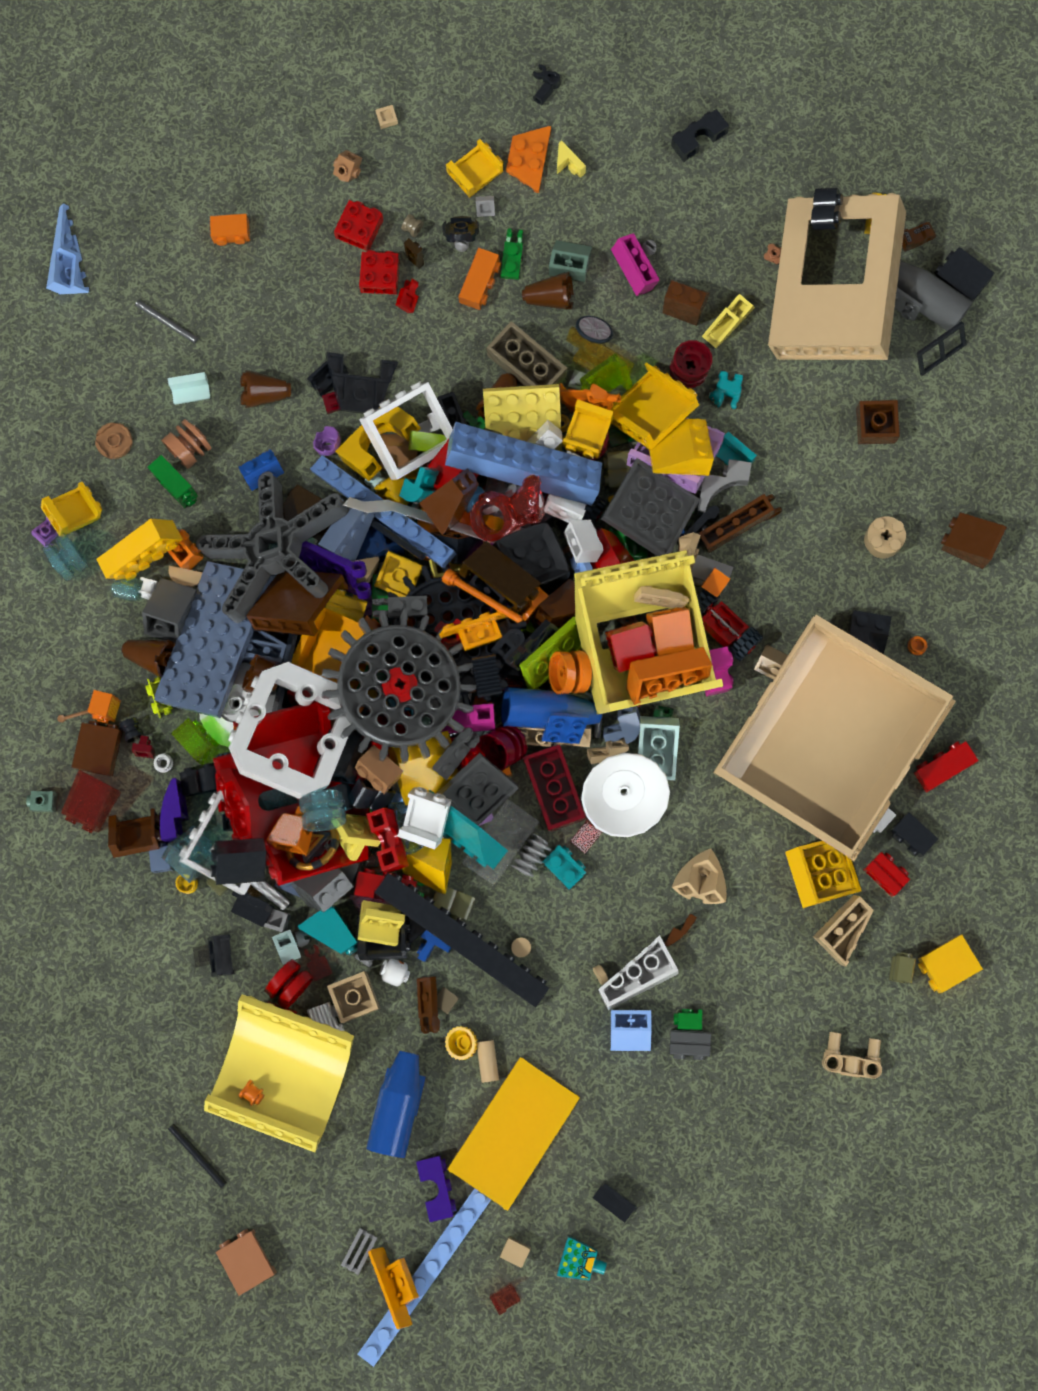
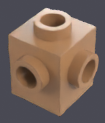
[333,150,362,182]

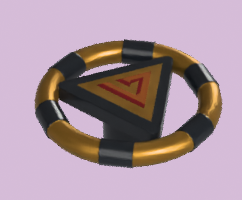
[285,818,339,871]

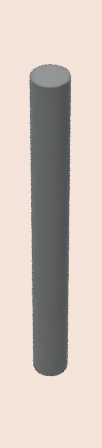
[135,300,199,344]

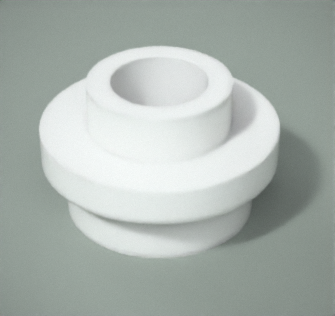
[154,754,173,773]

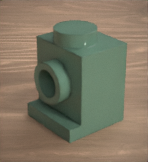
[26,791,58,812]

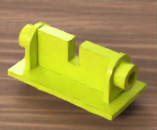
[145,677,173,718]

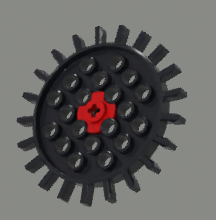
[385,563,527,706]

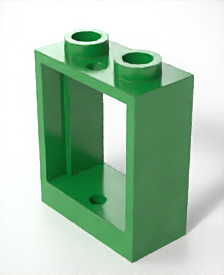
[147,455,198,509]

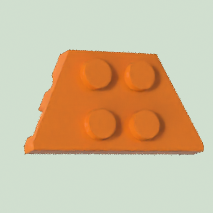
[506,126,551,193]

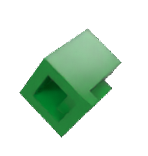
[673,1009,702,1030]

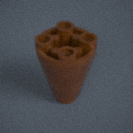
[240,370,291,408]

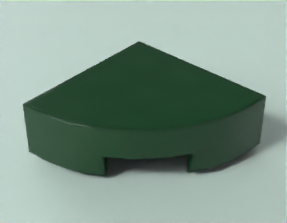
[653,705,674,718]

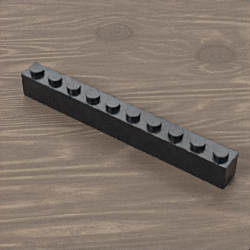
[374,872,549,1008]

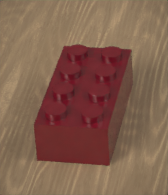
[523,744,586,832]

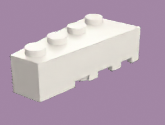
[599,935,678,1010]

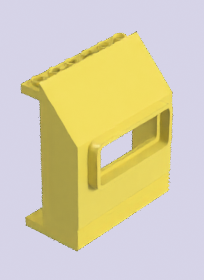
[574,550,723,715]

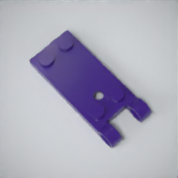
[298,540,372,599]

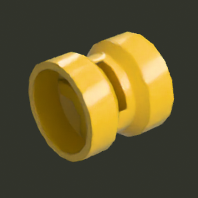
[175,873,198,894]

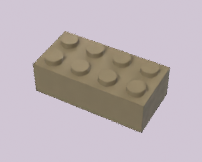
[486,321,567,386]

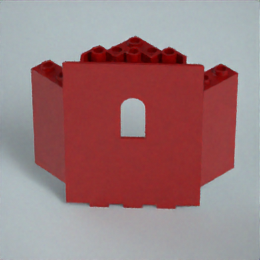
[213,701,370,886]

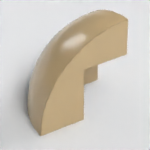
[672,849,727,904]

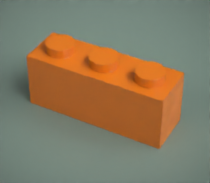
[458,248,502,310]

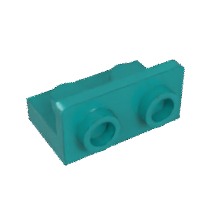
[542,845,586,890]

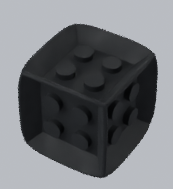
[493,523,570,604]

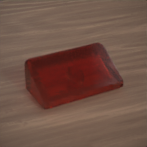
[570,819,602,854]

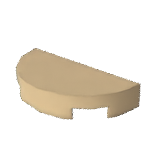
[169,566,202,588]

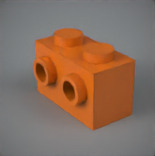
[167,529,204,570]

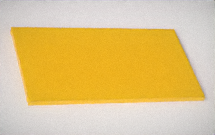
[447,1057,580,1211]

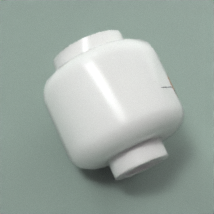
[379,959,410,986]

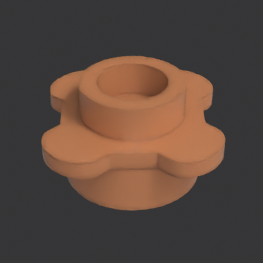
[764,244,782,264]

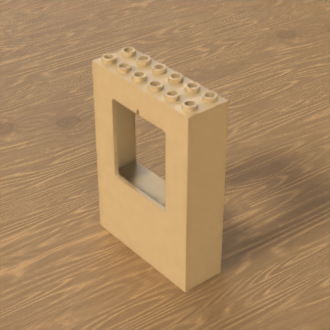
[768,193,906,360]

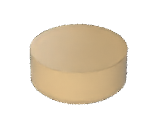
[511,938,531,958]
[593,965,609,985]

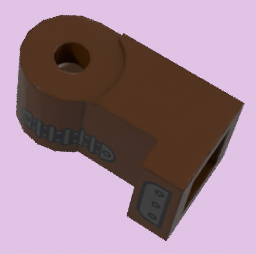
[902,222,936,252]

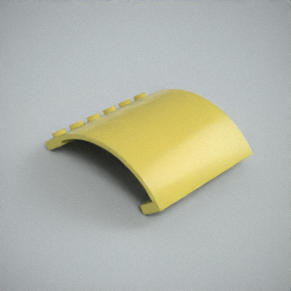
[204,994,354,1152]

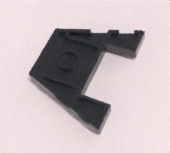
[326,352,398,414]
[505,619,559,690]

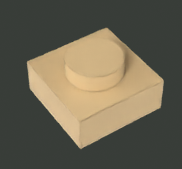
[375,105,398,129]

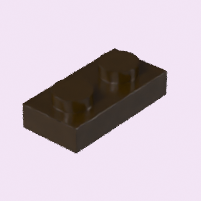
[404,238,424,269]

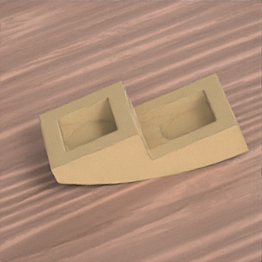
[587,739,629,764]

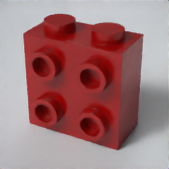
[334,200,384,251]
[359,250,400,295]
[605,621,657,673]

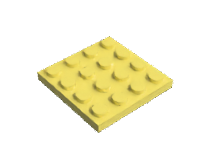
[483,384,562,451]

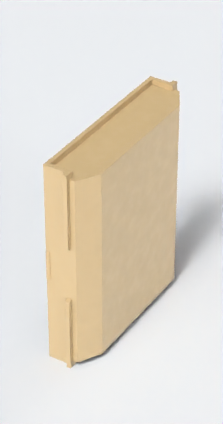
[713,615,956,861]

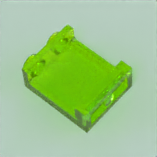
[579,353,633,393]

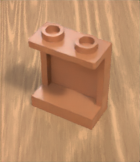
[216,1229,277,1296]

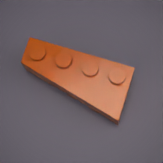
[626,647,712,705]

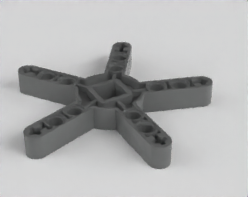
[196,471,349,623]

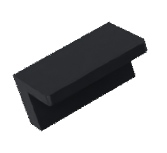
[231,891,275,927]
[592,1181,637,1223]

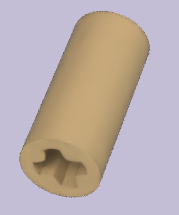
[477,1040,499,1083]

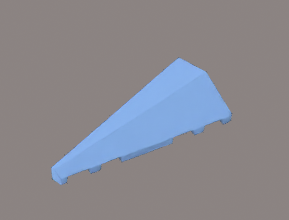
[46,203,89,294]

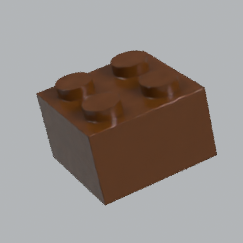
[856,400,900,444]

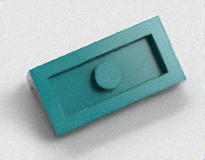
[716,431,757,465]

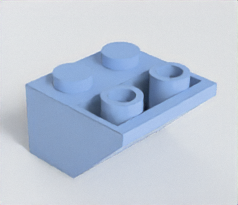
[611,1010,651,1051]

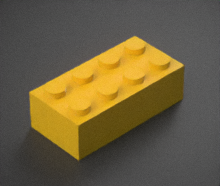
[96,519,183,580]

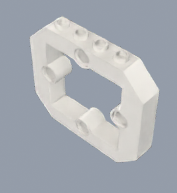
[228,662,351,799]

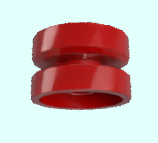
[264,959,314,1010]

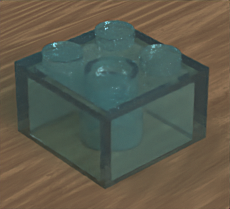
[161,826,214,883]

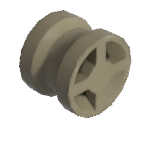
[401,214,423,238]

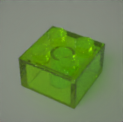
[171,718,220,766]

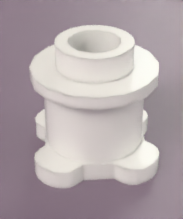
[138,577,159,600]

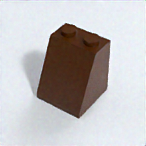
[662,280,710,326]
[419,468,479,535]
[940,512,1007,569]
[530,578,575,629]

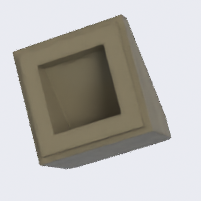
[437,987,460,1014]

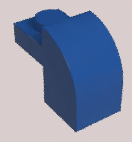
[417,930,451,963]

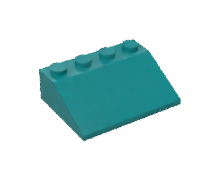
[429,790,508,870]

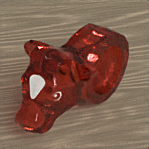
[470,475,545,542]

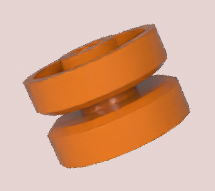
[549,650,592,694]

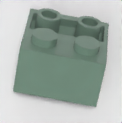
[549,240,592,282]

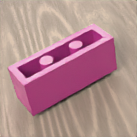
[611,233,660,296]

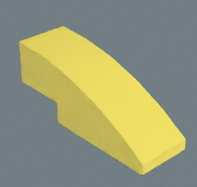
[702,294,755,348]

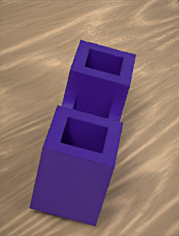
[416,1155,457,1222]

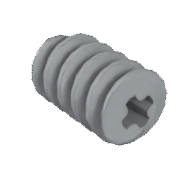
[511,833,551,877]

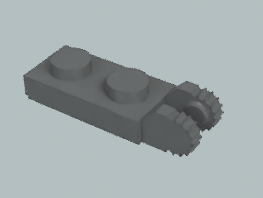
[372,596,428,618]
[432,727,480,780]

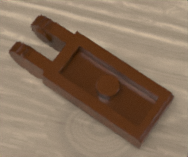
[417,976,440,1034]

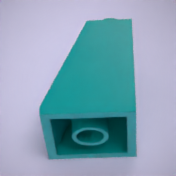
[298,905,358,956]

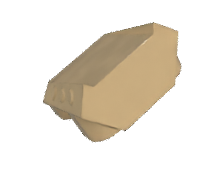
[678,532,701,571]

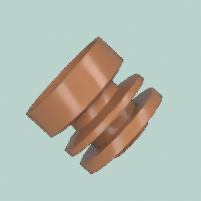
[161,419,211,469]

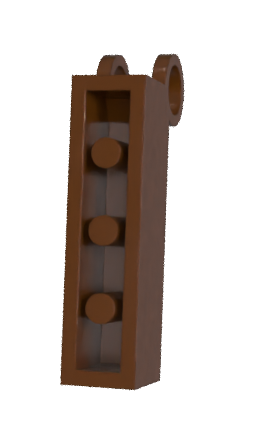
[698,494,783,553]

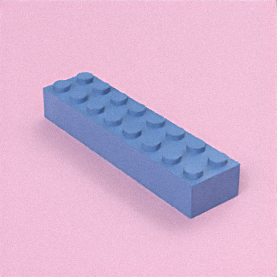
[445,422,602,506]

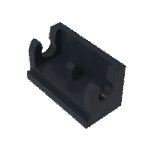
[307,361,349,397]
[207,934,235,977]

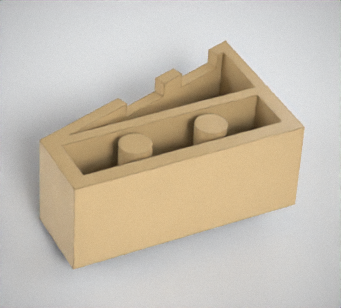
[813,895,874,967]

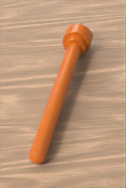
[442,569,522,623]

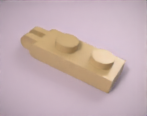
[634,586,689,608]

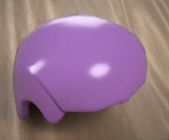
[313,426,341,456]

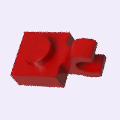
[395,279,419,313]

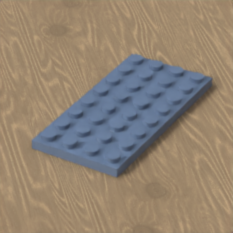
[154,561,274,718]

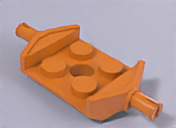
[559,383,621,412]

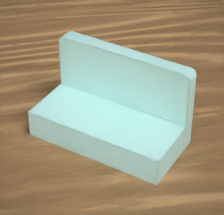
[168,372,210,405]

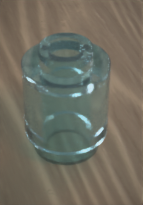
[111,579,141,601]

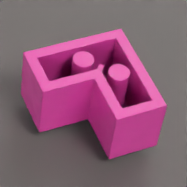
[705,647,733,697]

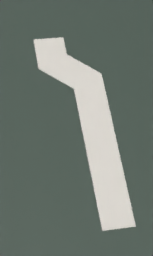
[343,497,500,543]

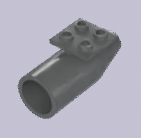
[894,261,973,331]

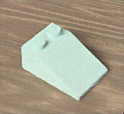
[638,716,680,780]

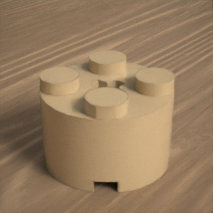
[864,516,906,559]

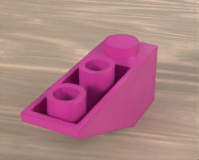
[441,704,495,733]

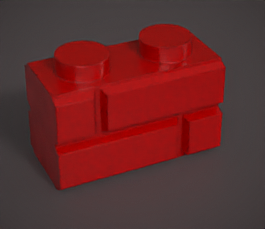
[863,852,910,897]

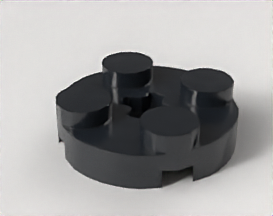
[442,216,479,243]

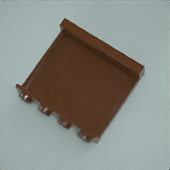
[246,571,349,636]

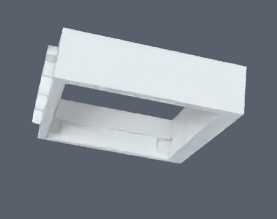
[359,381,452,480]
[179,791,251,895]

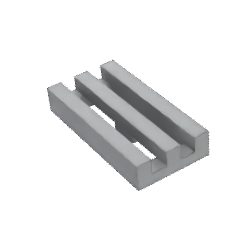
[341,1228,378,1275]

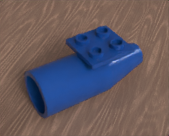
[501,687,602,744]
[366,1051,426,1158]

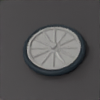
[576,316,613,344]

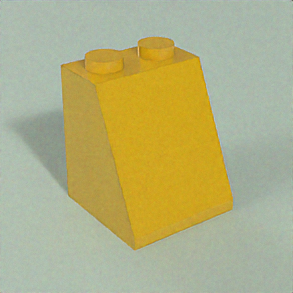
[402,838,452,894]

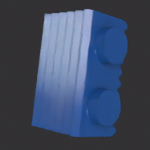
[239,449,284,491]

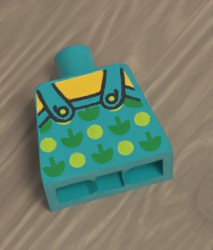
[557,1235,607,1280]

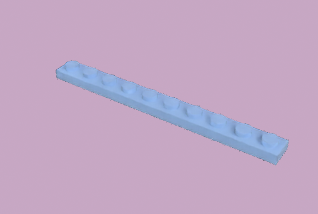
[358,1188,491,1367]

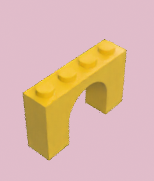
[335,406,421,481]

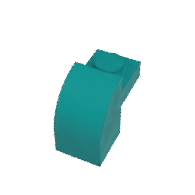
[399,466,439,503]

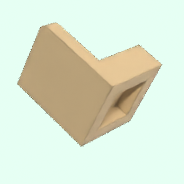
[500,1236,531,1268]

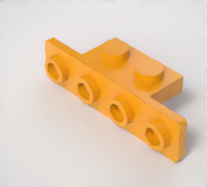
[439,606,513,651]
[368,1247,419,1329]

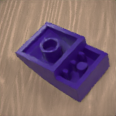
[160,778,189,843]

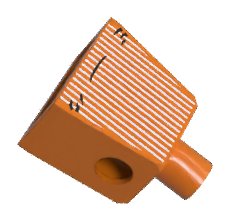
[267,806,314,855]

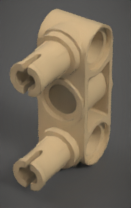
[822,1032,882,1079]

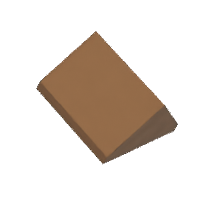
[380,434,418,471]

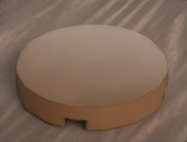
[95,423,133,459]

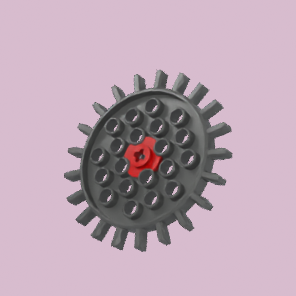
[321,610,476,763]

